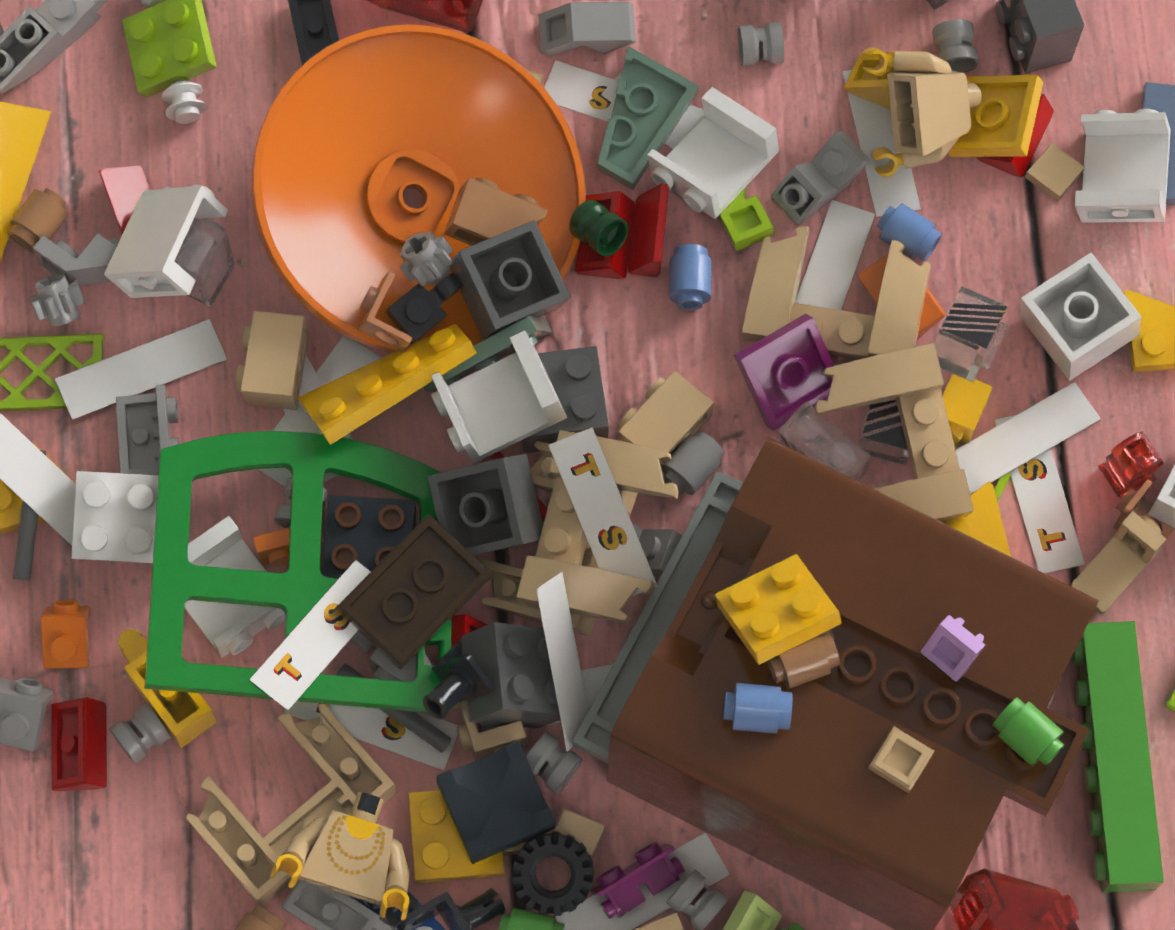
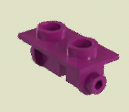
[590,842,685,919]

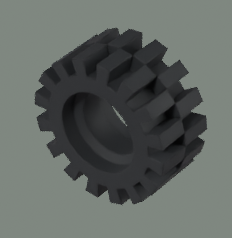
[512,831,594,916]

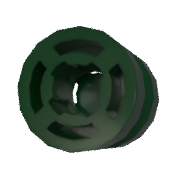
[569,200,629,256]

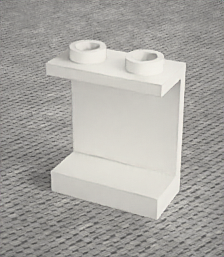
[647,87,779,219]
[1075,109,1171,223]
[104,184,228,298]
[431,331,567,463]
[184,516,286,658]

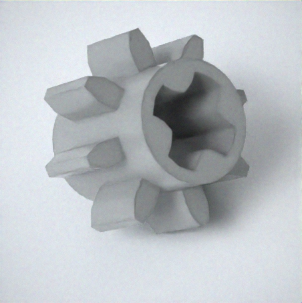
[399,231,453,286]
[30,274,85,326]

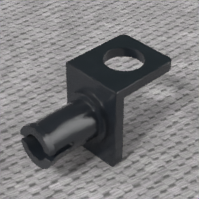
[422,640,494,719]
[399,888,505,930]

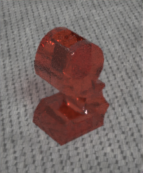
[1098,431,1164,499]

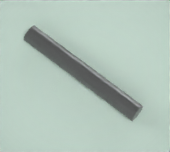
[13,450,46,581]
[336,663,452,753]

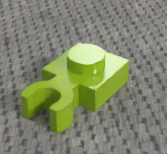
[719,188,774,252]

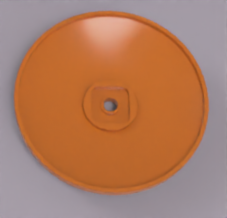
[251,24,586,353]

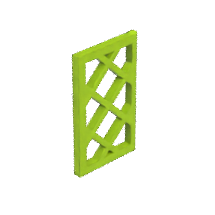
[0,333,104,411]

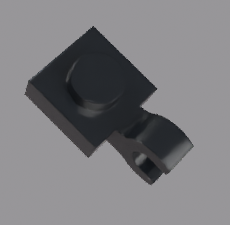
[385,272,463,344]

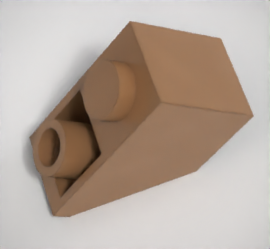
[444,177,548,246]

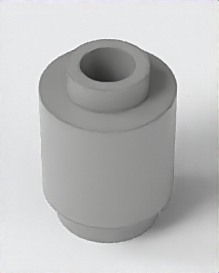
[661,431,724,495]

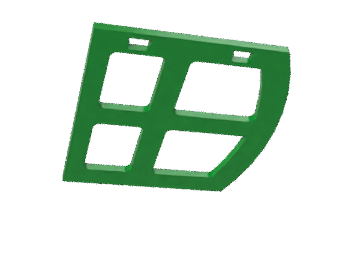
[144,431,451,713]

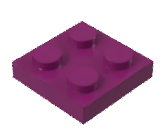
[734,313,834,431]

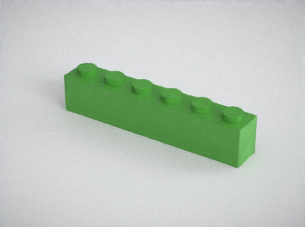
[1071,621,1164,893]

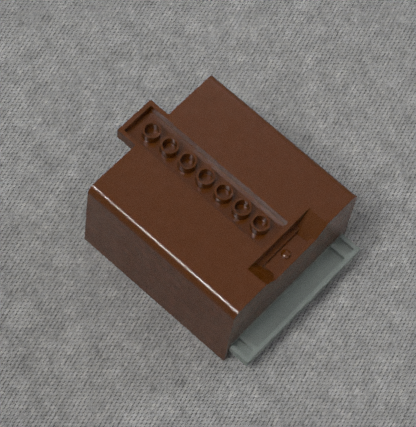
[572,437,1099,930]

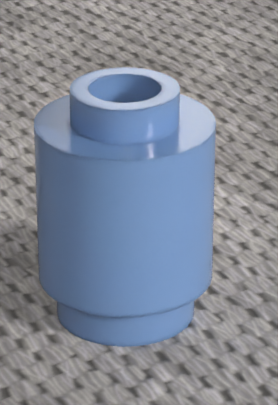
[877,203,942,262]
[669,244,712,310]
[723,683,793,734]

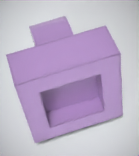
[920,615,985,682]

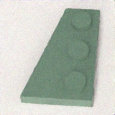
[597,46,699,190]
[424,315,553,392]

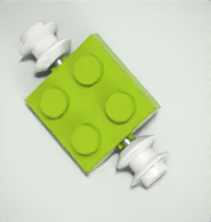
[122,0,217,124]

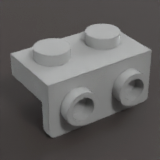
[116,385,180,475]
[0,677,54,752]

